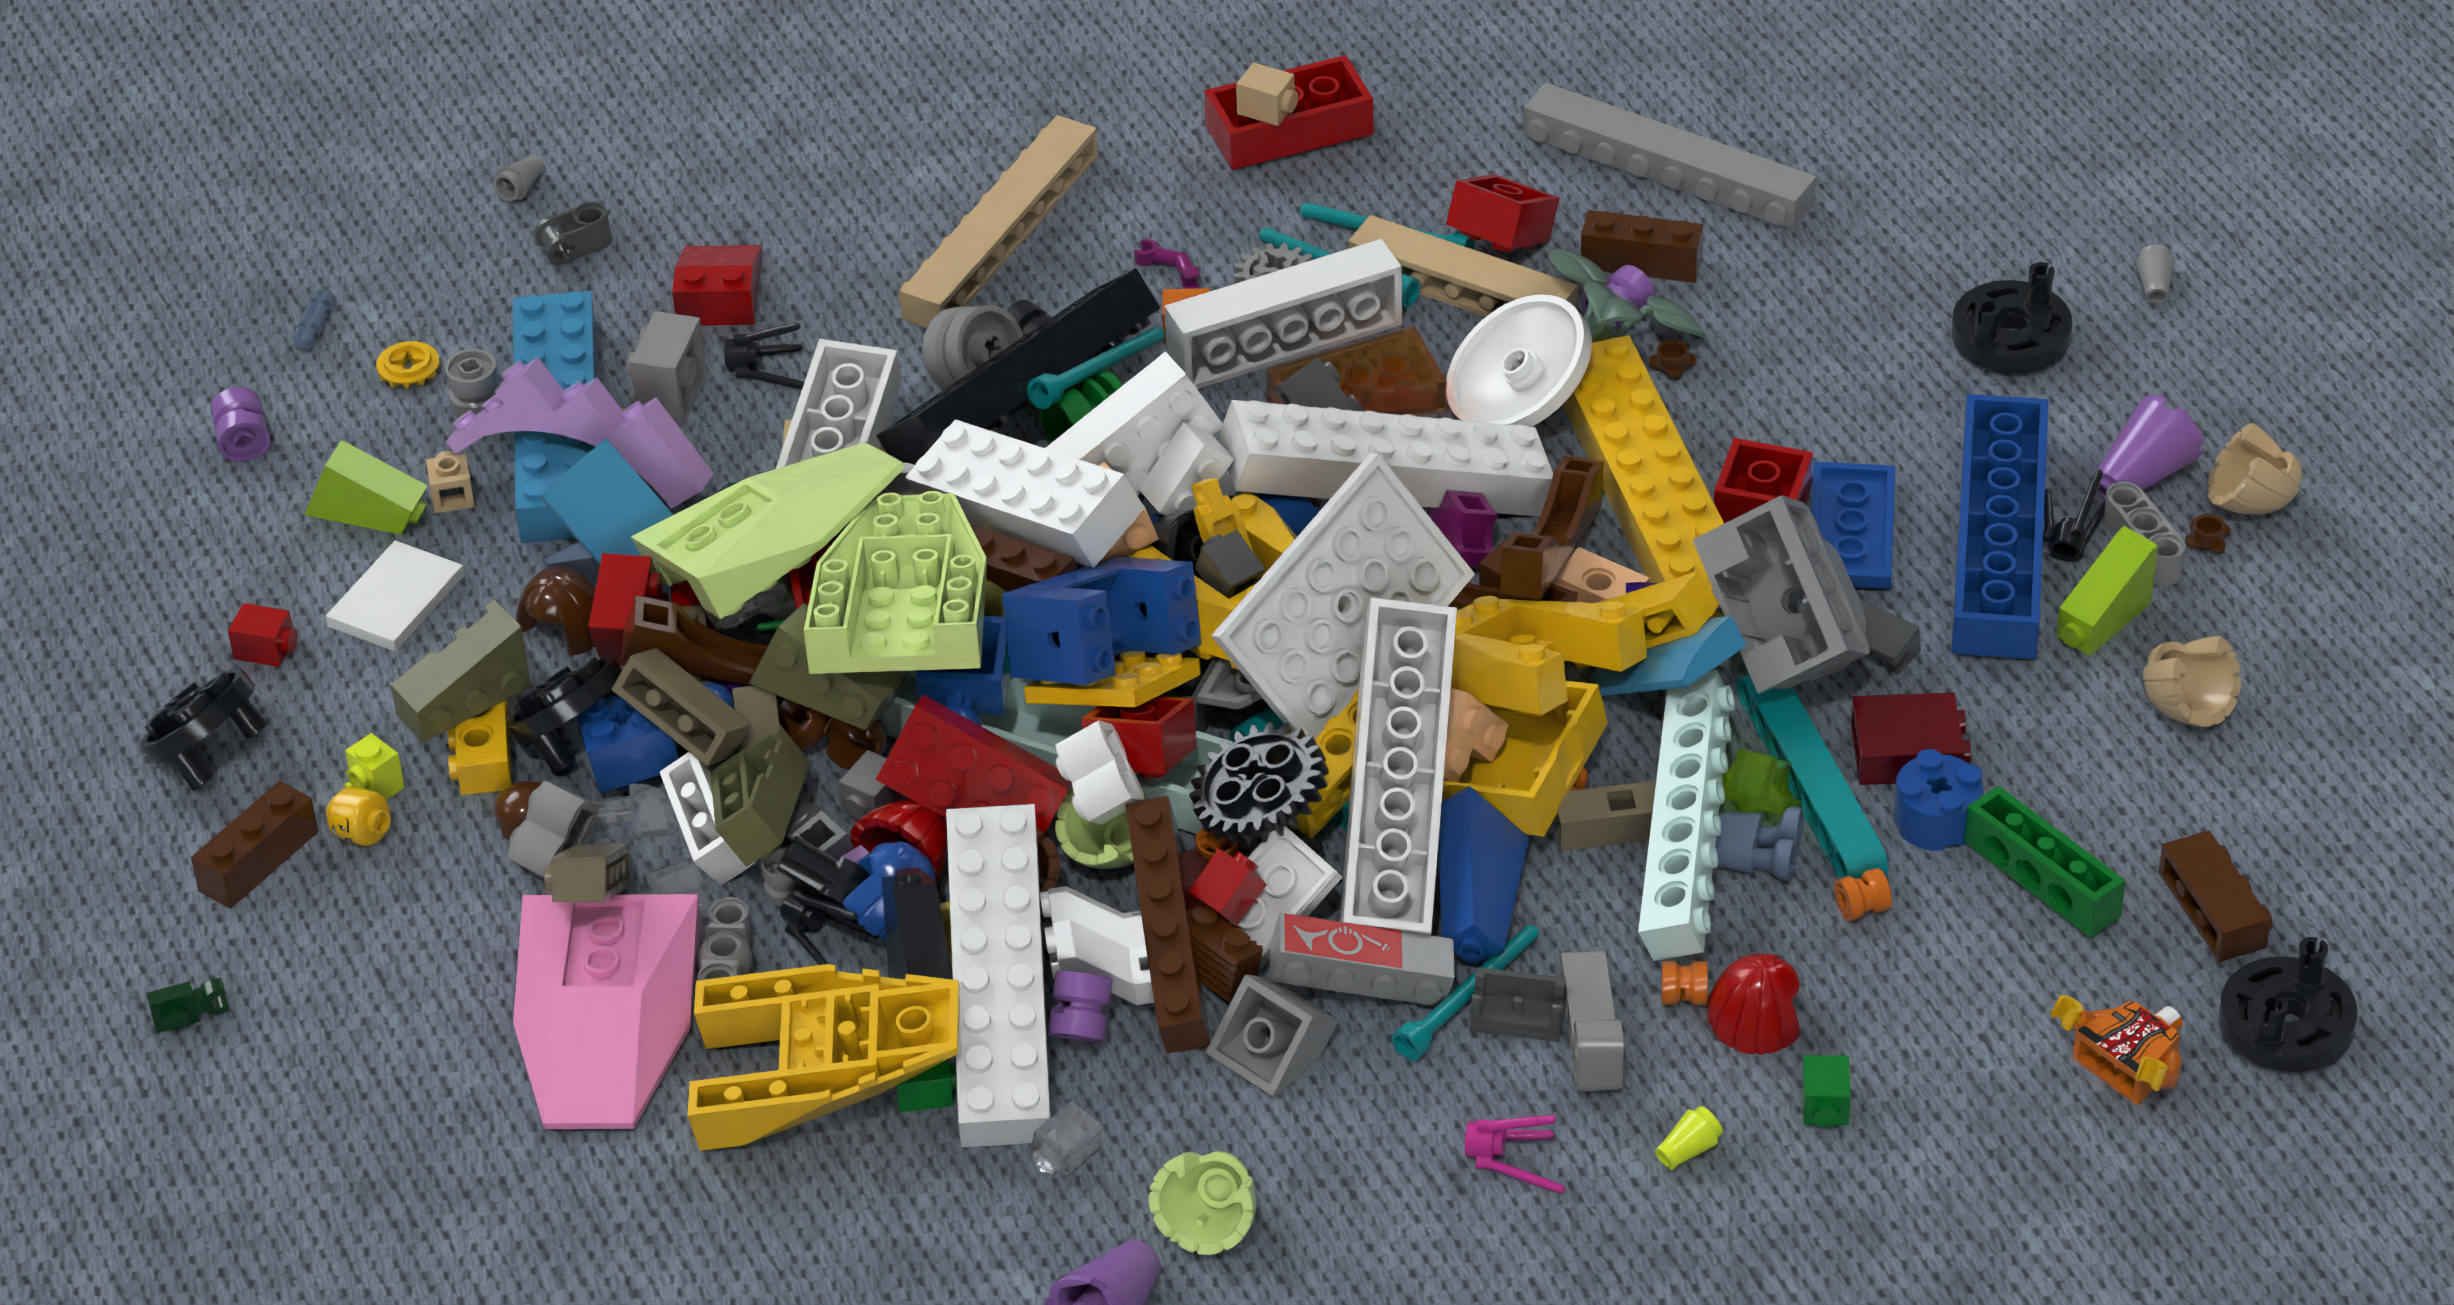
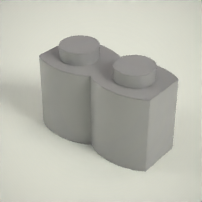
[507,780,599,877]

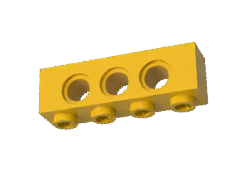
[1287,689,1359,839]
[447,699,512,795]

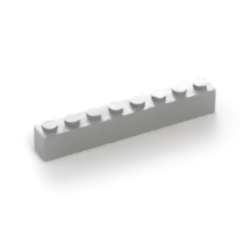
[1523,82,1816,230]

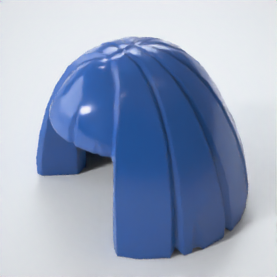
[843,842,936,941]

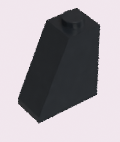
[882,868,953,980]

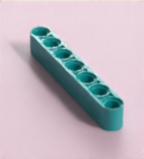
[1737,674,1888,879]

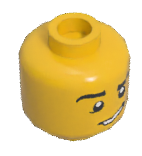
[326,786,391,846]

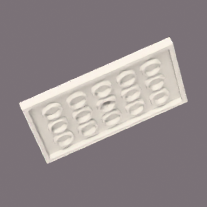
[1211,453,1475,739]

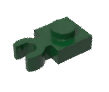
[146,978,229,1034]

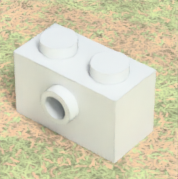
[1139,422,1234,516]

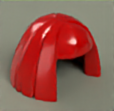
[849,799,948,883]
[1707,953,1800,1055]

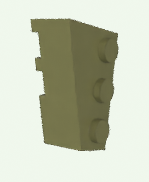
[391,599,531,743]
[749,603,906,730]
[710,725,810,867]

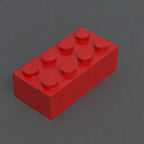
[1204,55,1374,170]
[875,694,1072,834]

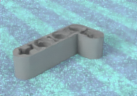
[1560,950,1624,1093]

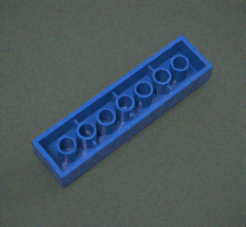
[1951,394,2049,659]

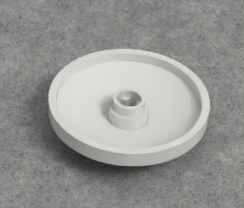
[1446,294,1592,427]

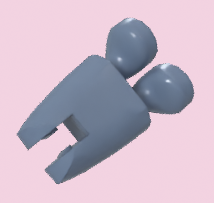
[1715,806,1804,881]

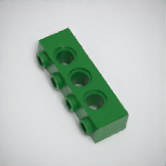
[1964,785,2126,938]

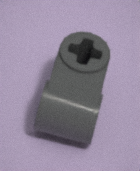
[534,202,612,266]

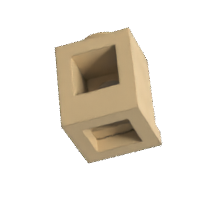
[426,451,475,513]

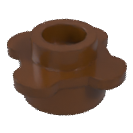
[1649,340,1696,378]
[2185,514,2231,553]

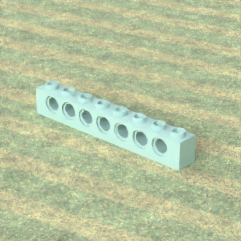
[1638,670,1735,961]

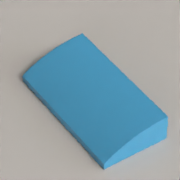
[539,438,673,602]
[1590,616,1747,696]

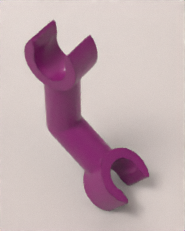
[1134,239,1200,289]

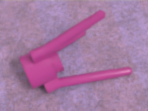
[1465,1115,1565,1194]

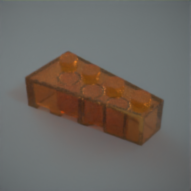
[1266,326,1447,416]

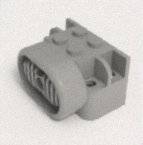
[1693,495,1870,694]

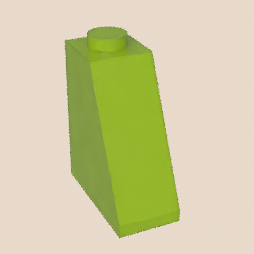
[305,440,428,535]
[2057,526,2158,656]

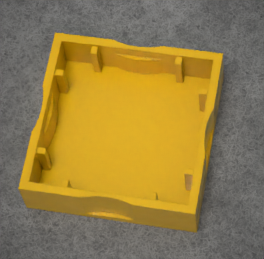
[1442,681,1608,837]

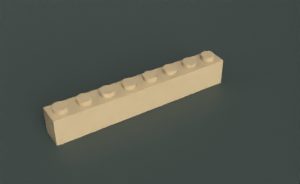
[898,115,1098,328]

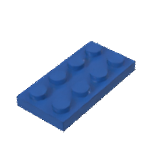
[1811,461,1895,589]

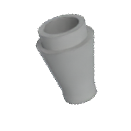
[493,154,545,202]
[2136,244,2175,303]

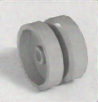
[922,305,1023,390]

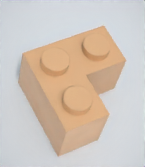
[1443,688,1509,782]

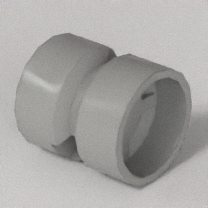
[444,349,499,418]

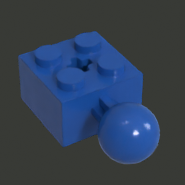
[916,616,1011,727]
[577,682,735,793]

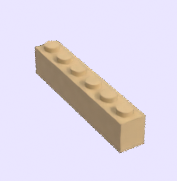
[1348,215,1578,317]

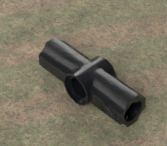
[776,835,870,908]

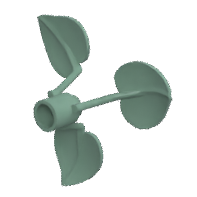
[1543,249,1706,343]

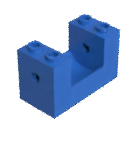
[1002,556,1202,685]

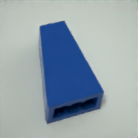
[1438,786,1529,966]

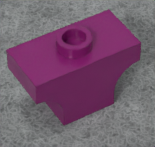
[1426,490,1498,567]

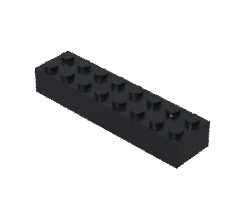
[876,268,1160,465]

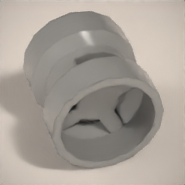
[760,846,808,906]

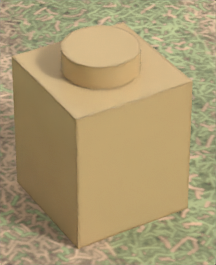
[1236,62,1298,126]

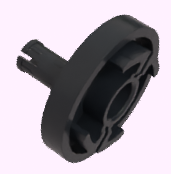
[1951,262,2072,373]
[506,655,622,774]
[140,667,268,791]
[2219,937,2358,1072]

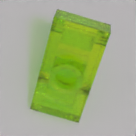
[1722,748,1801,816]

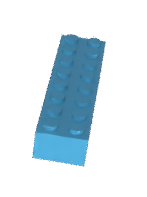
[513,291,598,543]

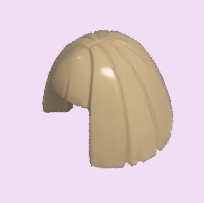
[2207,423,2303,515]
[2143,636,2241,727]

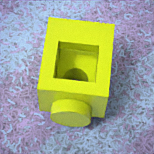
[344,733,405,800]

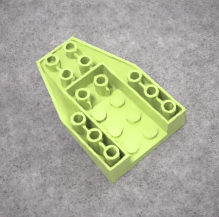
[631,442,905,619]
[804,491,987,674]

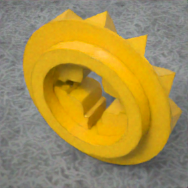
[376,341,440,390]

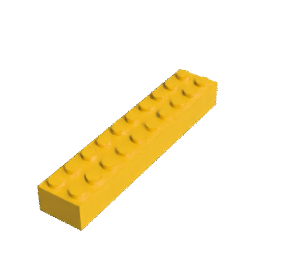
[1562,335,1724,618]

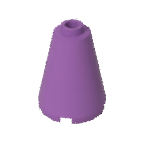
[2094,394,2204,500]
[1045,1240,1161,1305]

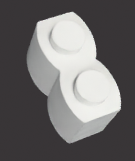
[1056,720,1144,825]

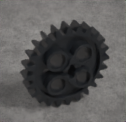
[1189,722,1329,845]

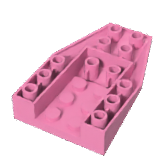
[513,894,703,1129]

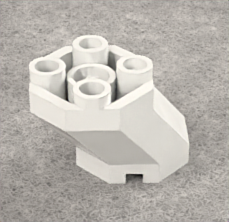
[1040,886,1154,1005]

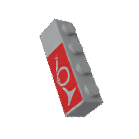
[1270,912,1455,1006]

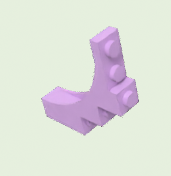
[446,357,714,509]

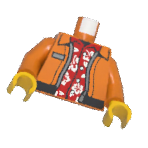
[2050,995,2183,1105]

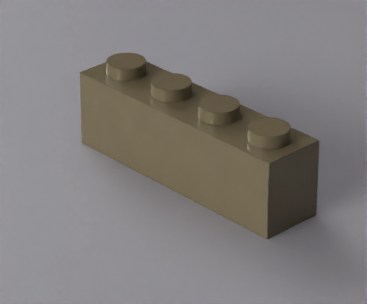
[544,843,630,902]

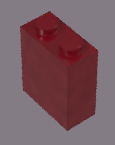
[1850,692,1971,785]

